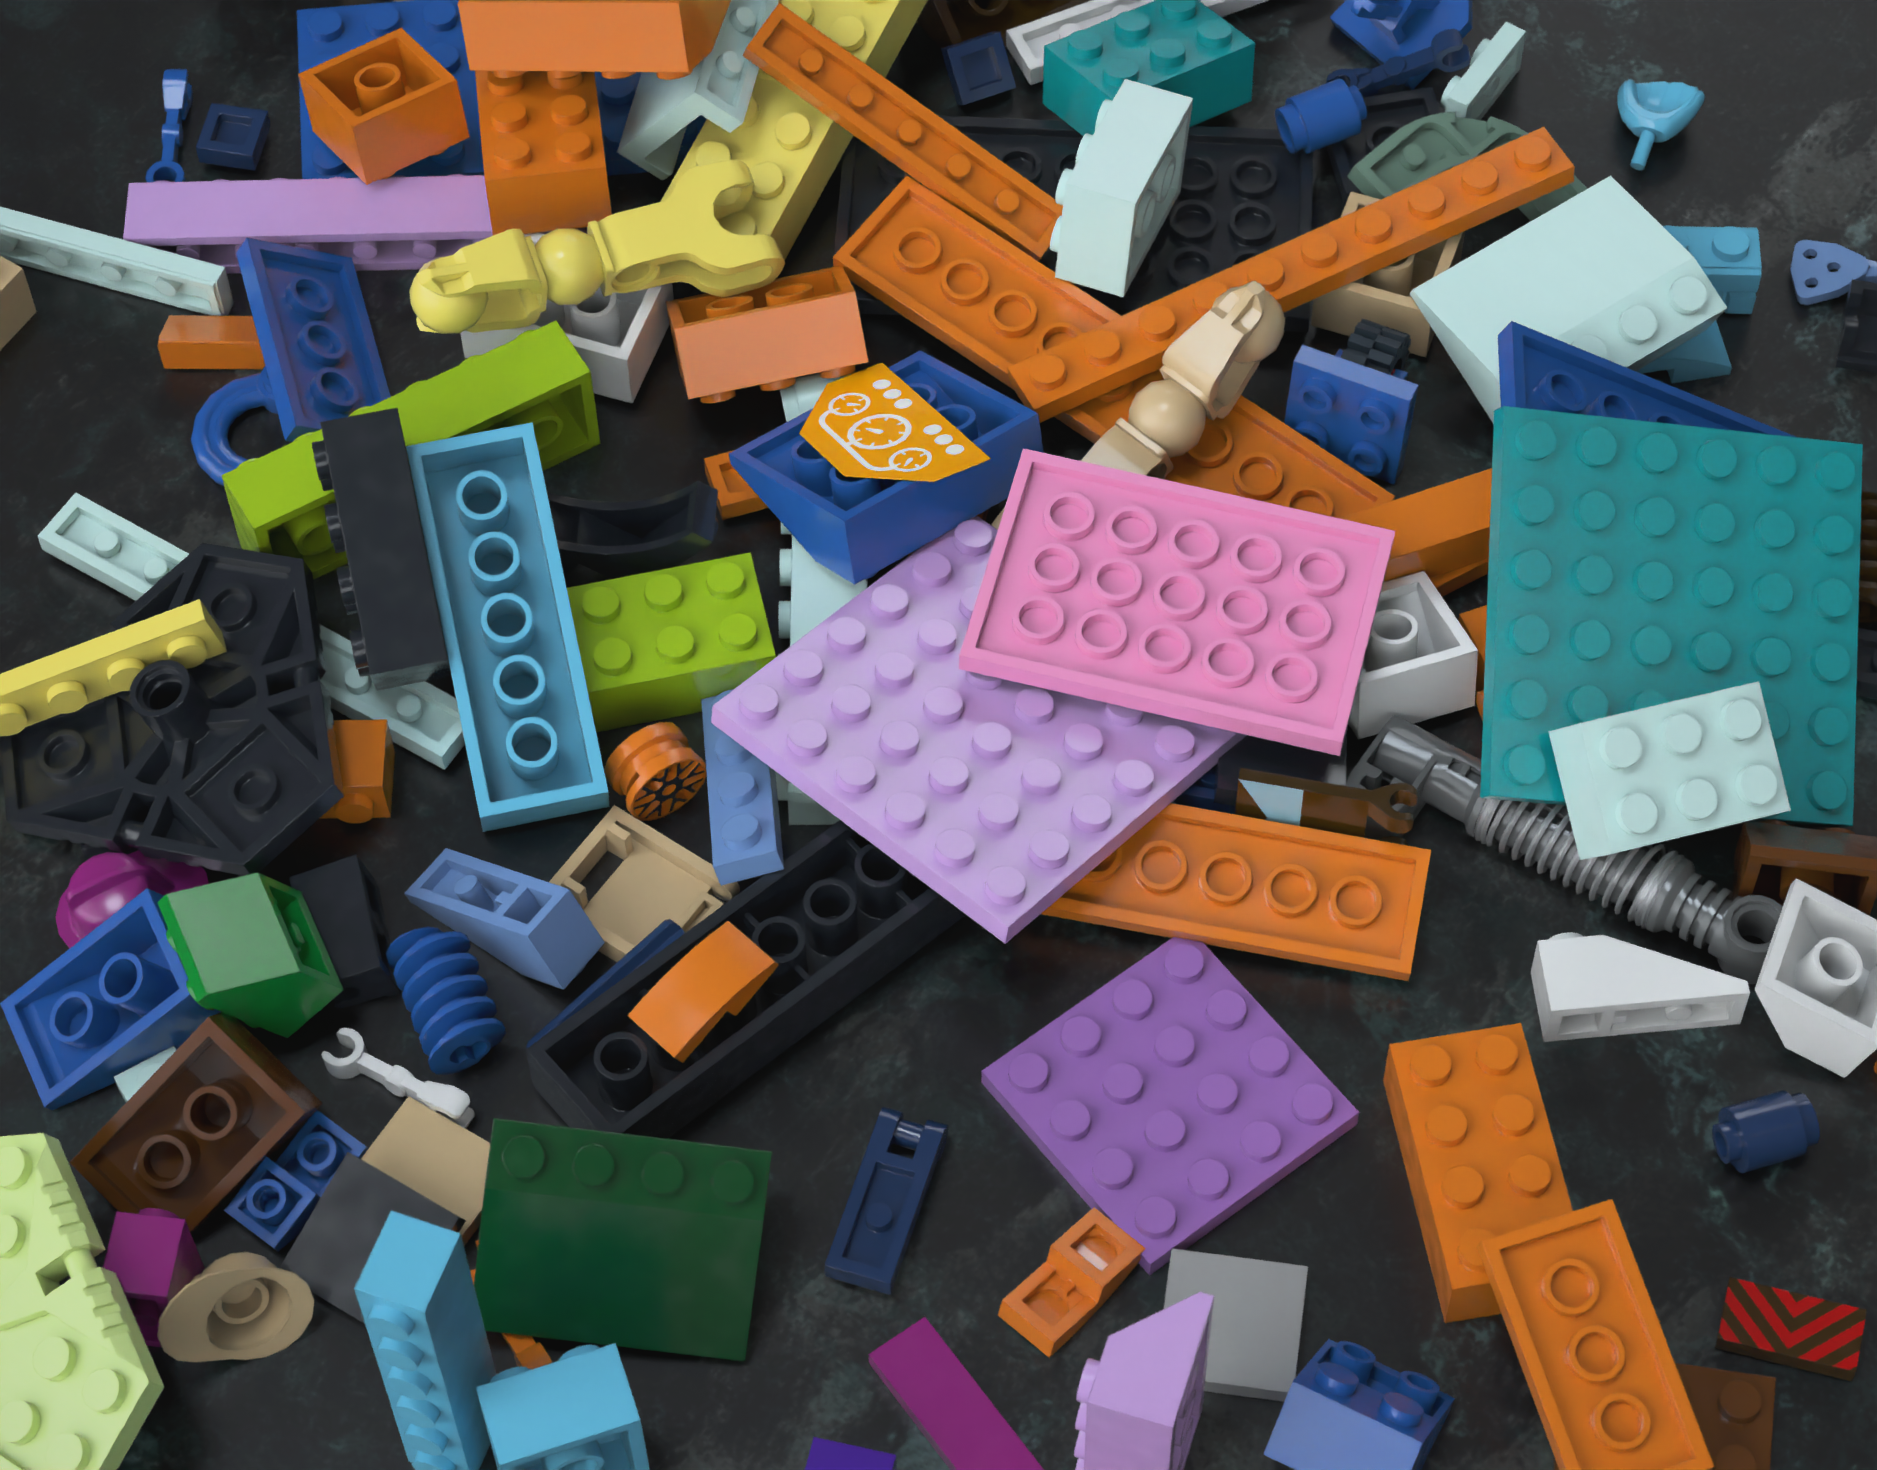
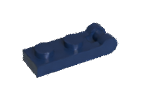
[825,1107,949,1295]

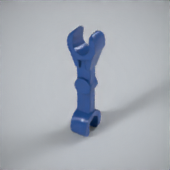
[146,69,193,183]

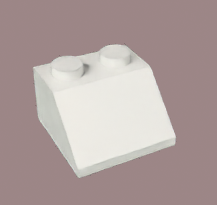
[1348,571,1478,740]
[1754,878,1877,1078]

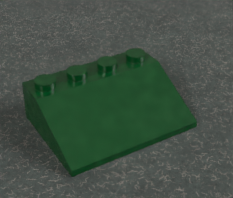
[474,1118,772,1361]

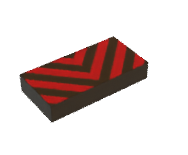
[1714,1277,1867,1382]

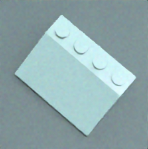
[1409,176,1727,424]

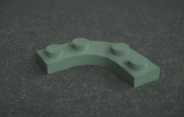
[1347,112,1588,221]

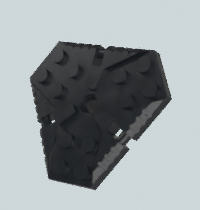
[0,543,344,876]

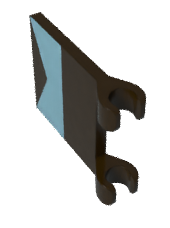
[1235,768,1418,846]

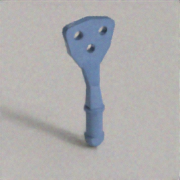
[1790,240,1877,305]

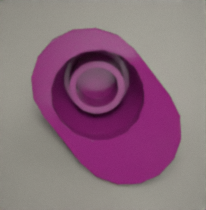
[56,850,209,949]

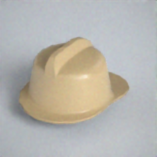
[157,1252,314,1362]

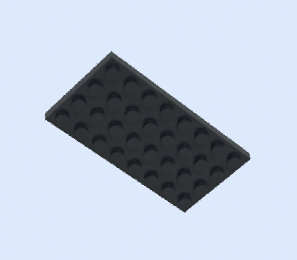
[834,116,1313,332]

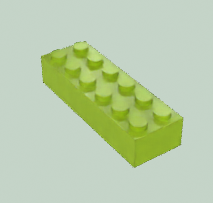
[221,320,601,579]

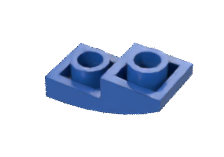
[224,1110,369,1251]

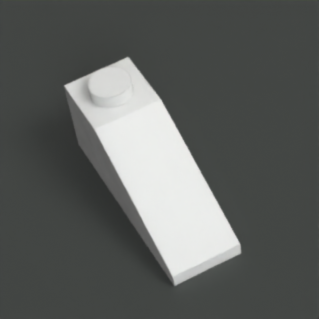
[1531,932,1750,1042]

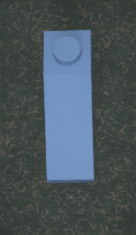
[404,848,605,990]

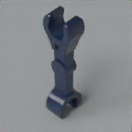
[1326,29,1471,97]

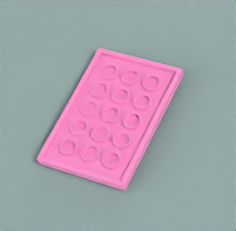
[959,448,1395,756]

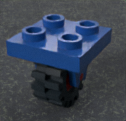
[1284,319,1419,485]

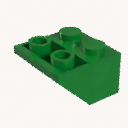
[157,872,344,1038]

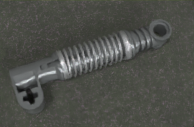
[1346,715,1783,984]

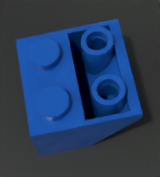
[1263,1339,1455,1470]

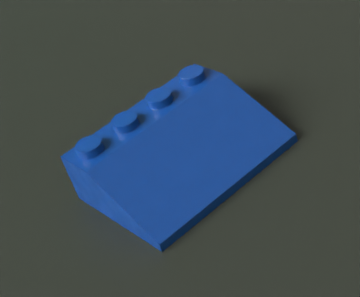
[729,351,1044,585]

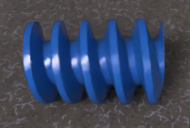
[386,927,506,1075]

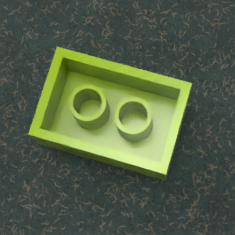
[567,552,776,732]

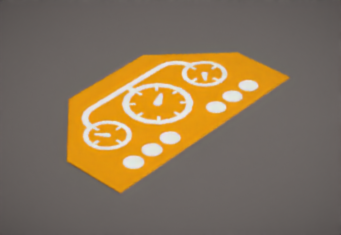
[799,363,991,482]

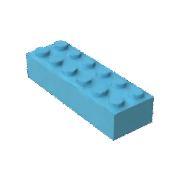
[406,422,609,832]

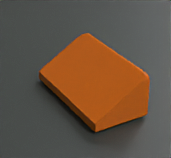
[158,315,265,369]

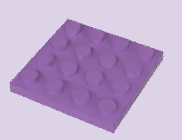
[981,937,1359,1276]

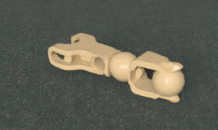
[991,281,1285,530]

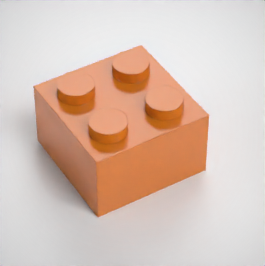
[298,28,470,185]

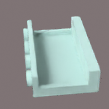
[617,0,779,180]

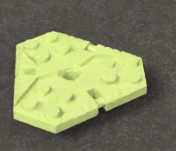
[0,1133,164,1470]

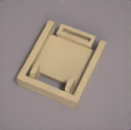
[549,805,740,962]

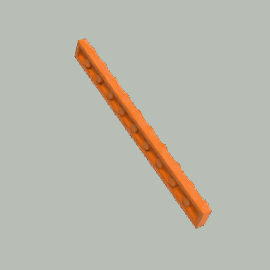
[1007,127,1574,423]

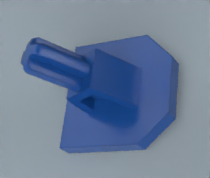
[1329,0,1472,90]

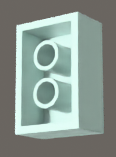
[1050,79,1193,297]
[1548,681,1791,860]

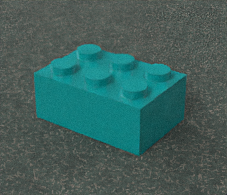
[1043,0,1255,136]

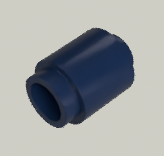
[1712,1090,1820,1173]

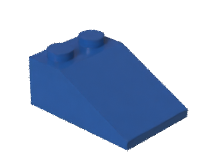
[0,888,220,1110]

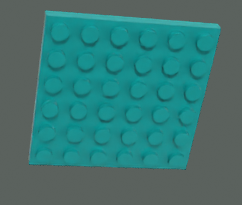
[1480,406,1863,828]

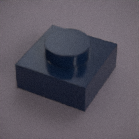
[941,31,1016,105]
[196,103,271,170]

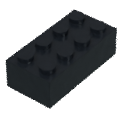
[312,408,451,691]

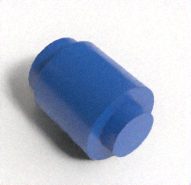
[1275,78,1367,154]

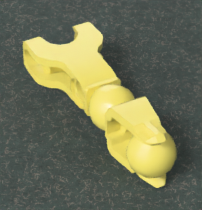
[409,160,785,334]

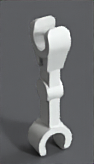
[321,1028,475,1129]

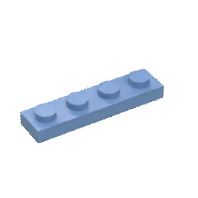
[701,689,784,886]

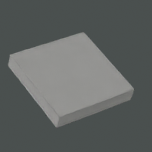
[1164,1248,1308,1402]

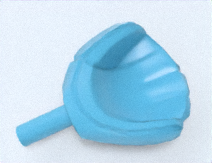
[1617,79,1705,170]

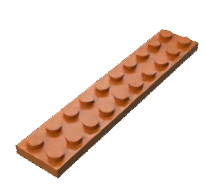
[833,175,1395,518]

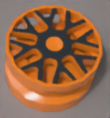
[604,722,707,821]

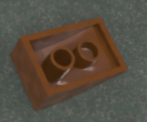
[69,1012,323,1234]

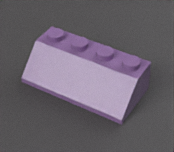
[1074,1292,1214,1470]

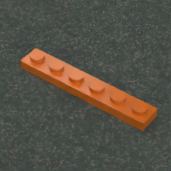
[742,2,1063,261]

